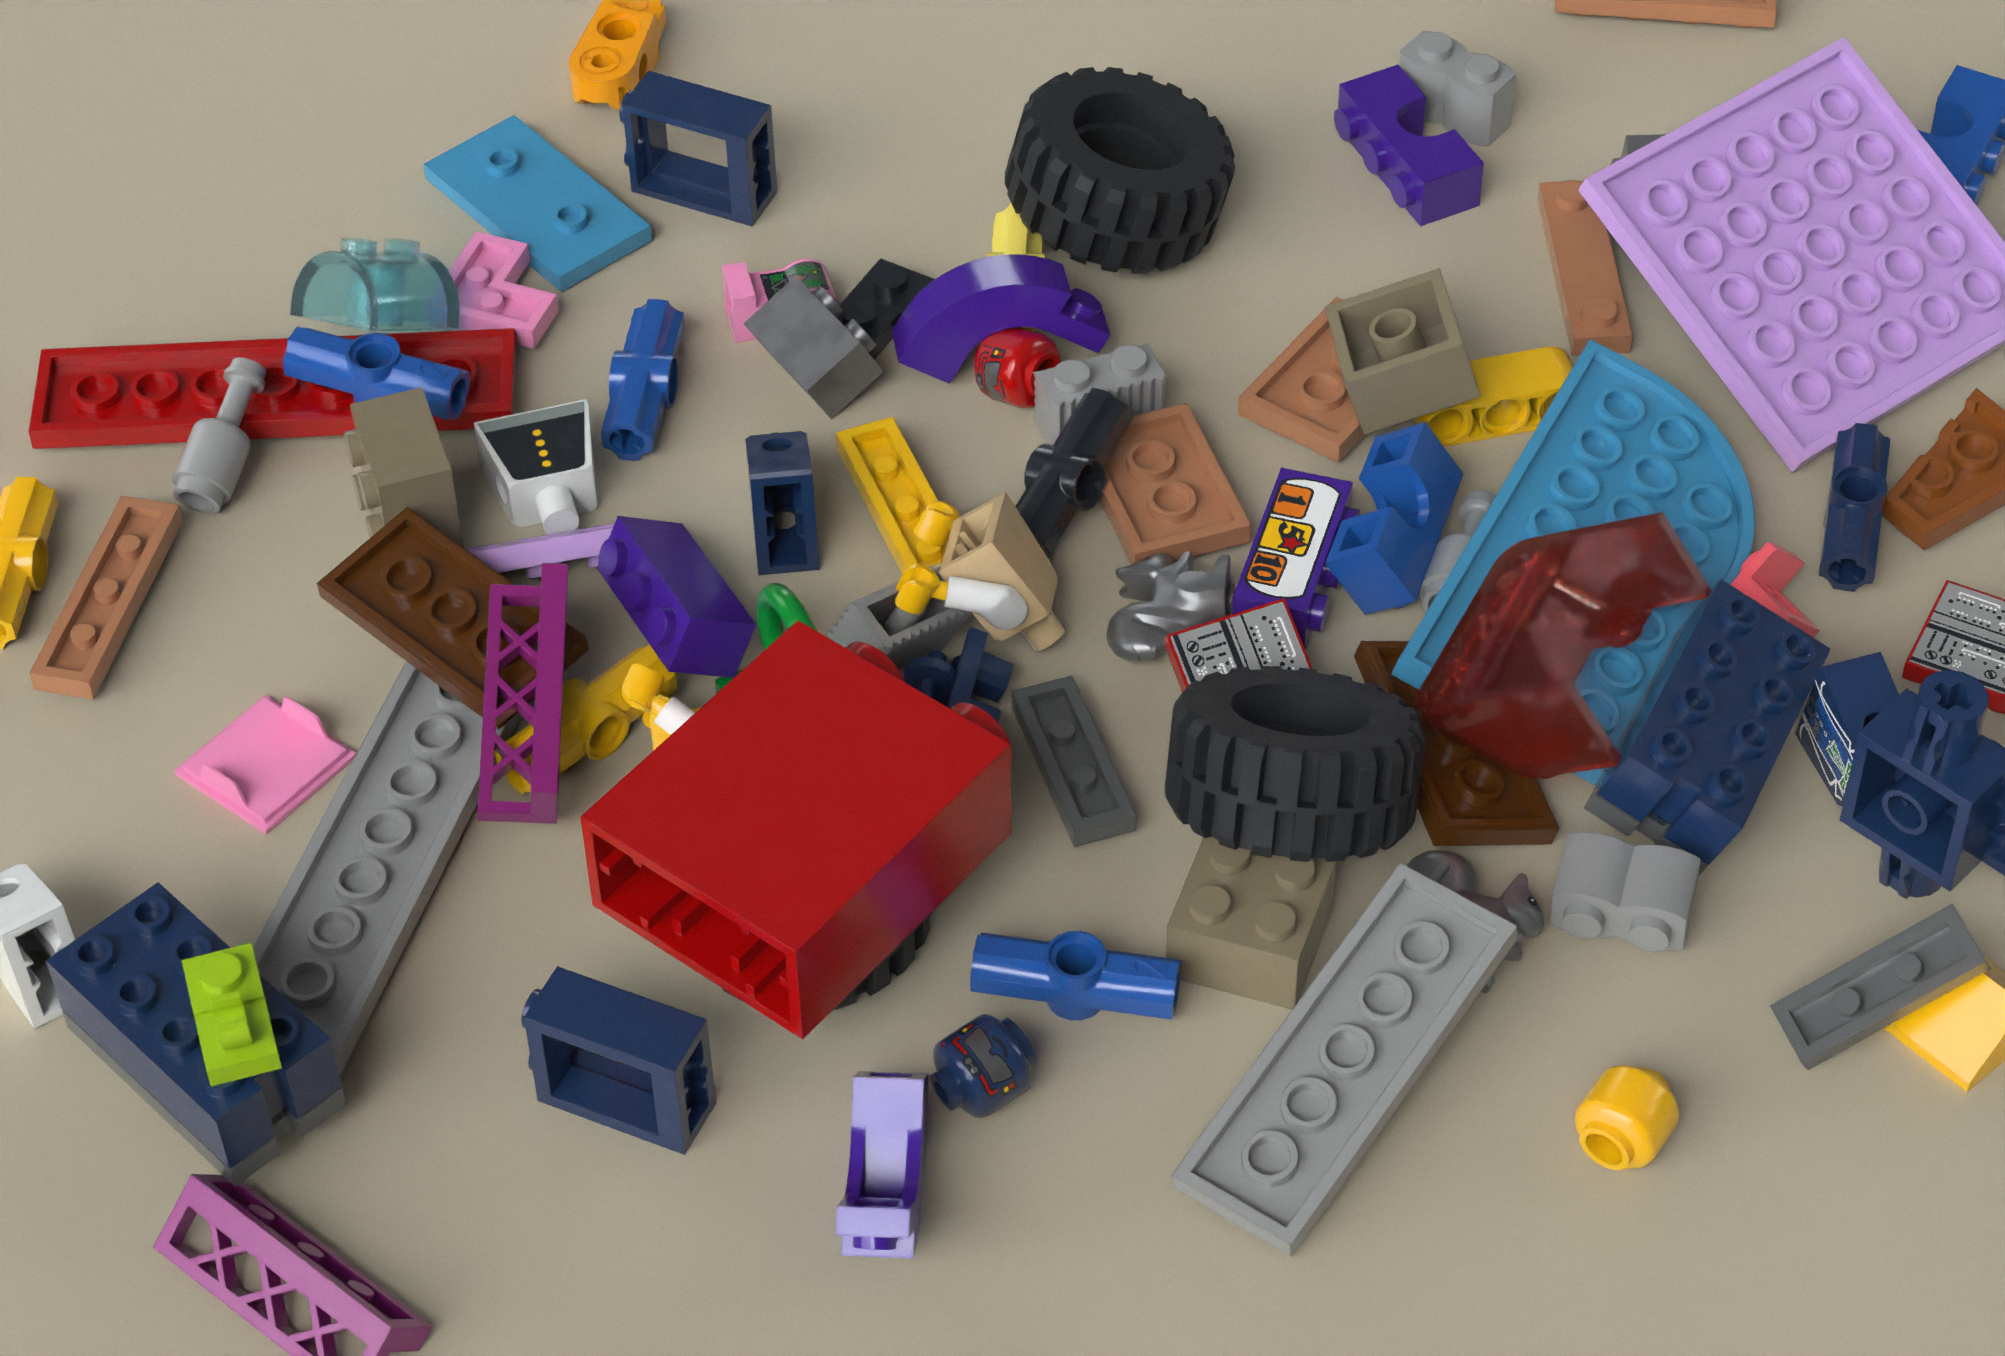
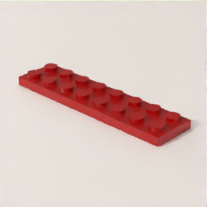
[28,328,517,449]

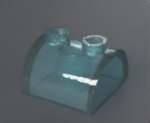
[290,237,460,331]

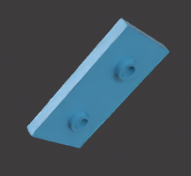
[423,115,652,292]

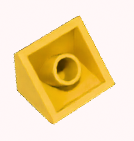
[1884,956,2005,1092]

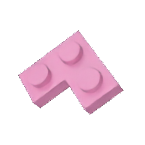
[426,231,559,349]

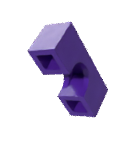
[1334,64,1484,227]

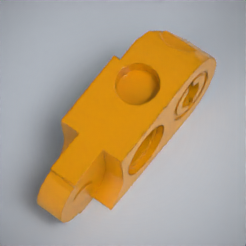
[569,0,666,110]

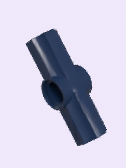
[1819,423,1890,592]

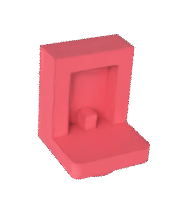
[1730,542,1820,638]

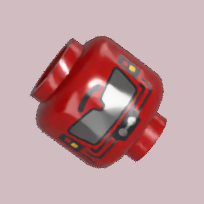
[974,327,1062,408]

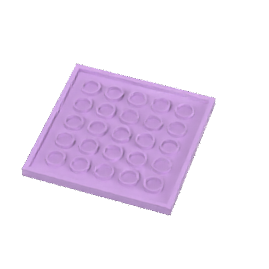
[1578,37,2005,472]

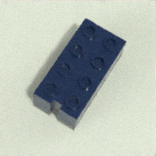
[1584,579,1831,875]
[46,882,346,1187]

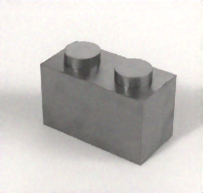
[743,276,884,419]

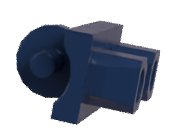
[903,627,1014,722]

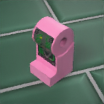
[722,259,839,343]

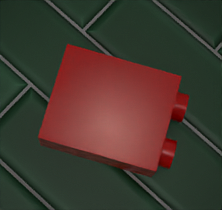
[580,620,1013,1040]

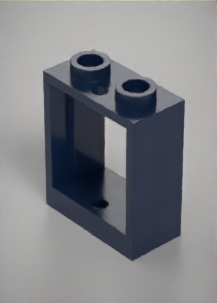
[619,70,777,227]
[521,966,716,1155]

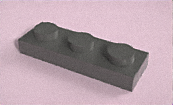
[1011,675,1136,847]
[1770,904,1991,1070]

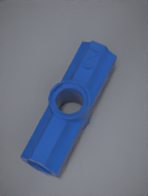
[601,299,685,461]
[283,326,470,421]
[970,931,1182,1020]

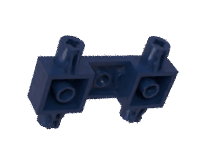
[1840,670,2005,899]

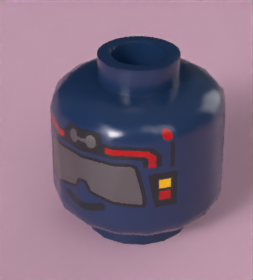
[929,1014,1037,1118]

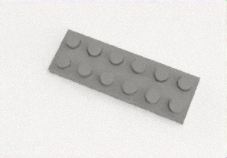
[1171,863,1517,1257]

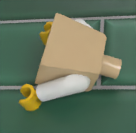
[895,492,1065,651]

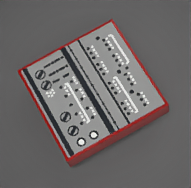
[1902,580,2005,714]
[1163,598,1312,693]

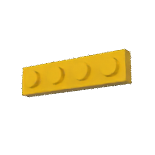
[836,416,950,574]

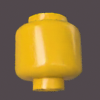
[1574,1065,1680,1170]

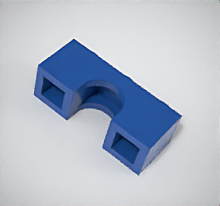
[1918,65,2005,206]
[1325,422,1464,615]

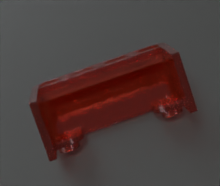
[1415,512,1712,779]

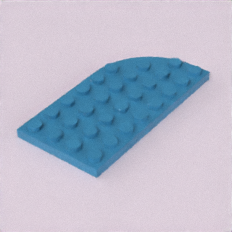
[1391,339,1755,785]

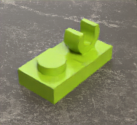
[181,943,282,1087]

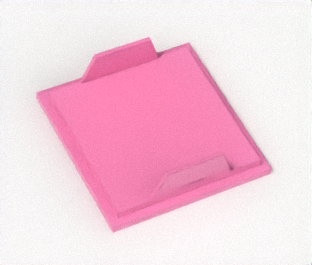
[174,695,357,835]

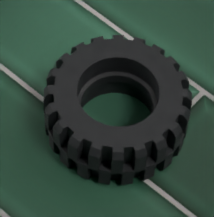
[1005,67,1235,274]
[1164,666,1426,862]

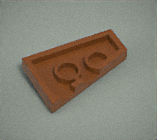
[1882,388,2005,551]

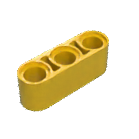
[1414,347,1573,447]

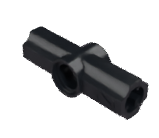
[1015,387,1134,558]

